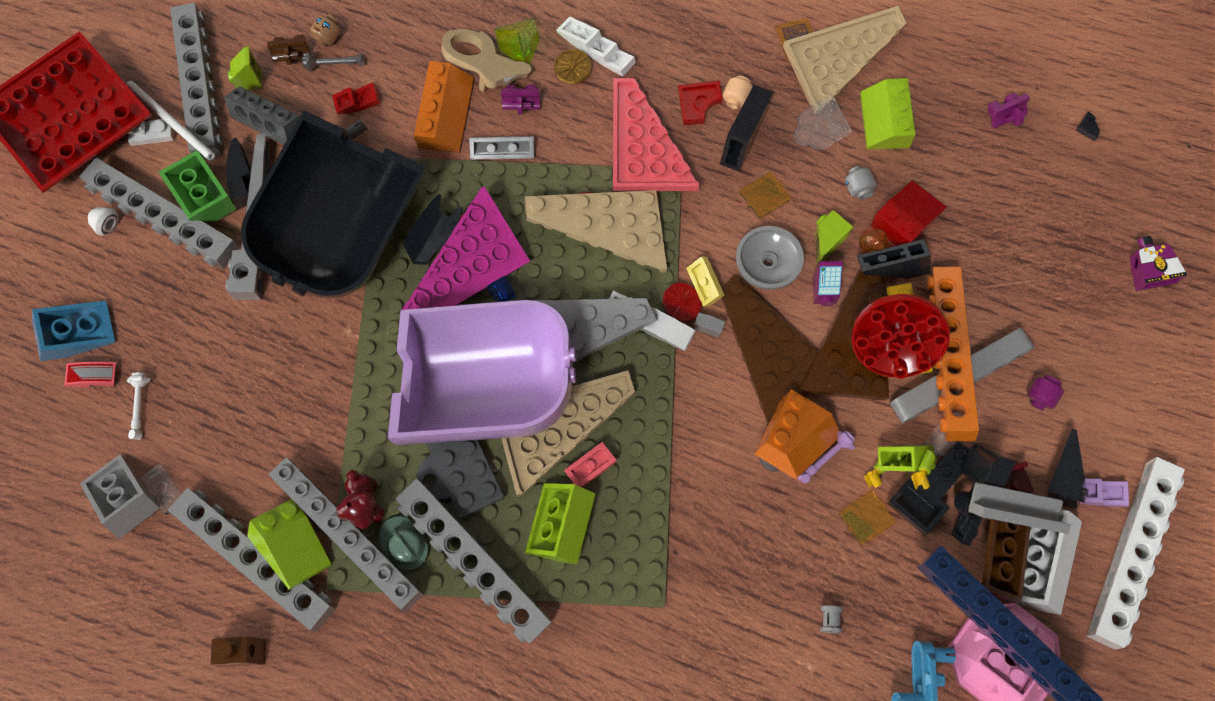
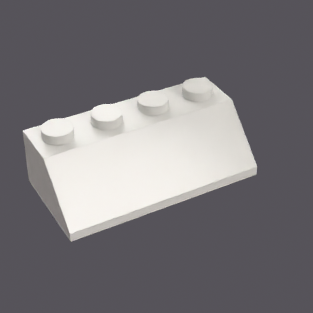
[1016,510,1082,615]

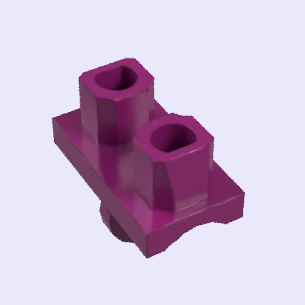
[501,85,541,115]
[987,93,1030,128]

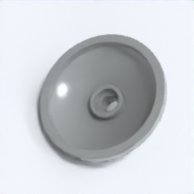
[736,226,804,290]

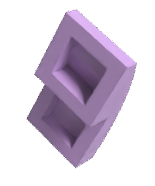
[1080,479,1129,507]

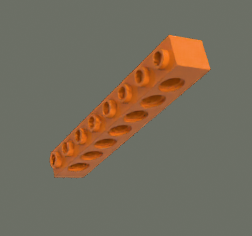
[927,267,979,441]

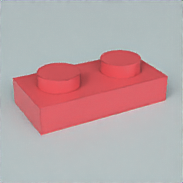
[564,442,617,488]

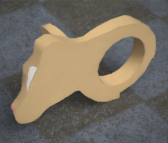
[441,29,531,93]

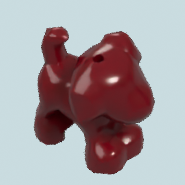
[336,470,385,529]

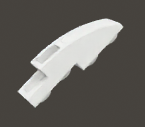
[609,291,696,351]

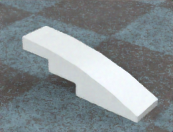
[557,17,636,76]

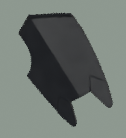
[403,194,462,265]

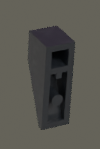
[857,239,931,279]
[1047,429,1089,509]

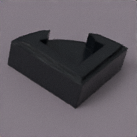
[1076,111,1100,141]

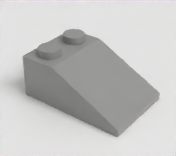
[80,454,160,539]

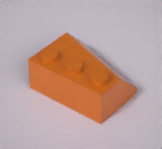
[754,389,839,479]

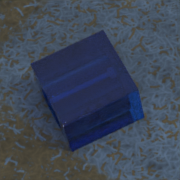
[487,276,516,302]

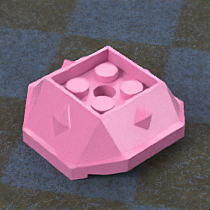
[948,603,1061,701]

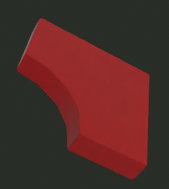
[678,81,723,126]

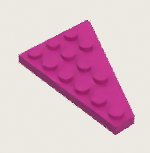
[402,186,530,310]

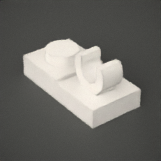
[128,119,174,146]

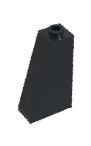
[720,85,773,172]

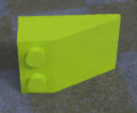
[247,499,331,590]

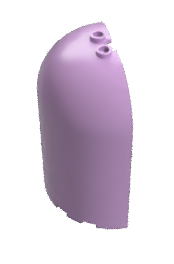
[388,300,576,445]

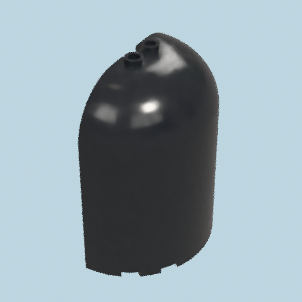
[241,110,427,299]

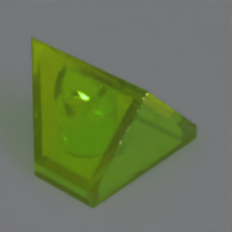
[494,18,539,65]

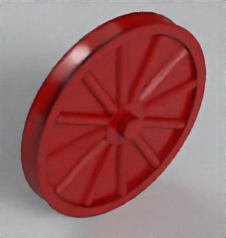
[663,283,702,322]

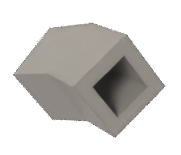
[694,313,725,338]

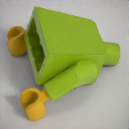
[864,445,937,489]

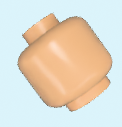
[723,76,753,109]

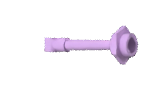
[798,431,855,483]

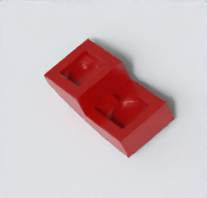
[332,82,381,115]

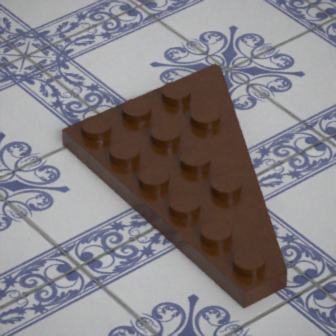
[800,269,889,401]
[721,275,818,426]

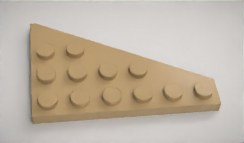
[783,6,906,115]
[524,190,667,273]
[501,370,635,497]

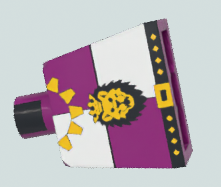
[1130,236,1187,292]

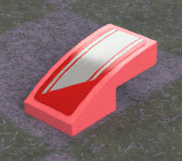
[64,362,116,388]

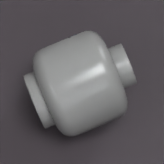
[845,166,877,200]

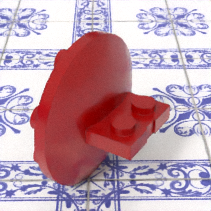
[852,294,950,379]

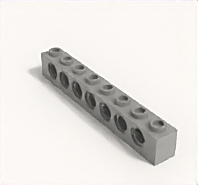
[170,2,223,159]
[79,157,240,269]
[268,457,423,613]
[396,479,553,644]
[168,488,336,632]

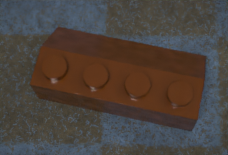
[982,519,1031,603]

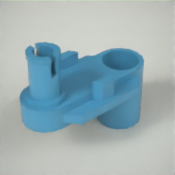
[891,641,956,701]

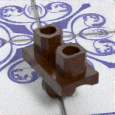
[267,35,310,65]

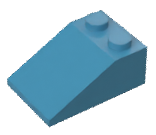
[32,301,115,361]

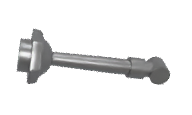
[302,53,365,72]

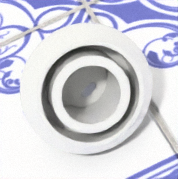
[88,207,119,236]

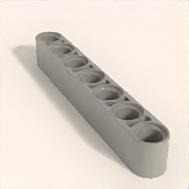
[889,328,1035,424]

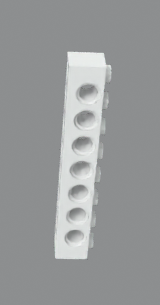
[1086,457,1185,650]

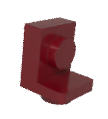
[1004,460,1034,493]

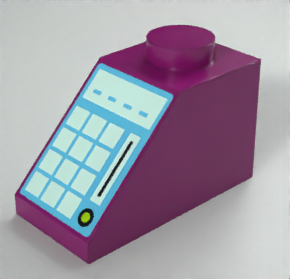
[812,261,843,306]

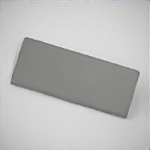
[469,136,535,159]

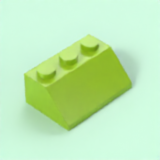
[860,78,915,150]
[525,483,596,564]

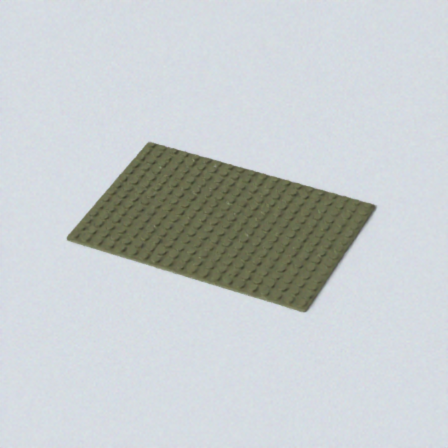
[326,158,681,608]

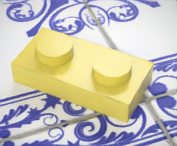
[686,256,725,307]

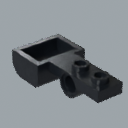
[887,441,969,536]
[951,443,1016,546]

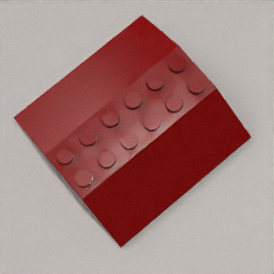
[0,31,152,193]

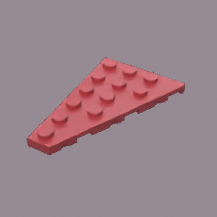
[613,78,699,191]

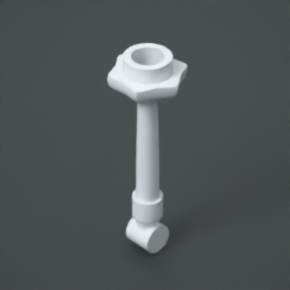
[127,372,151,440]

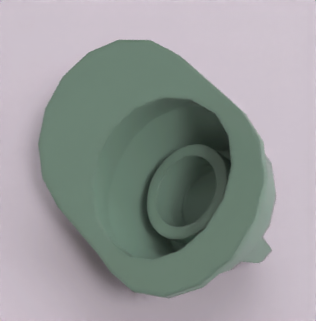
[379,516,428,570]

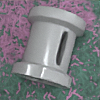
[820,606,843,634]

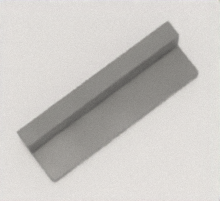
[968,482,1071,534]

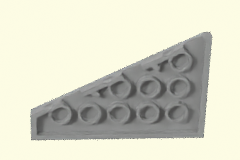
[501,298,657,363]

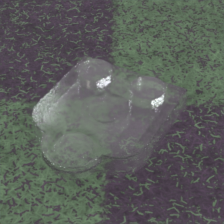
[793,94,853,150]

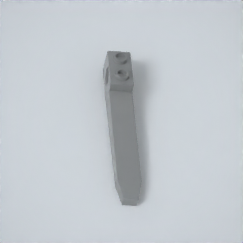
[226,134,270,300]

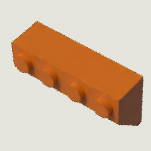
[414,61,474,153]

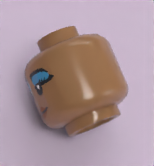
[310,14,341,47]

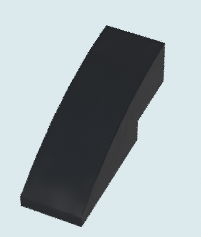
[226,137,251,210]

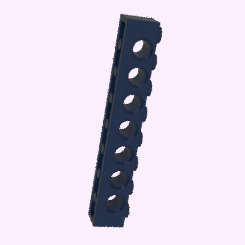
[917,546,1103,701]

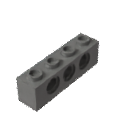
[224,86,300,145]

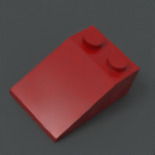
[870,180,947,246]

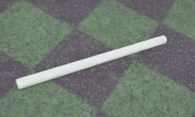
[126,81,215,160]

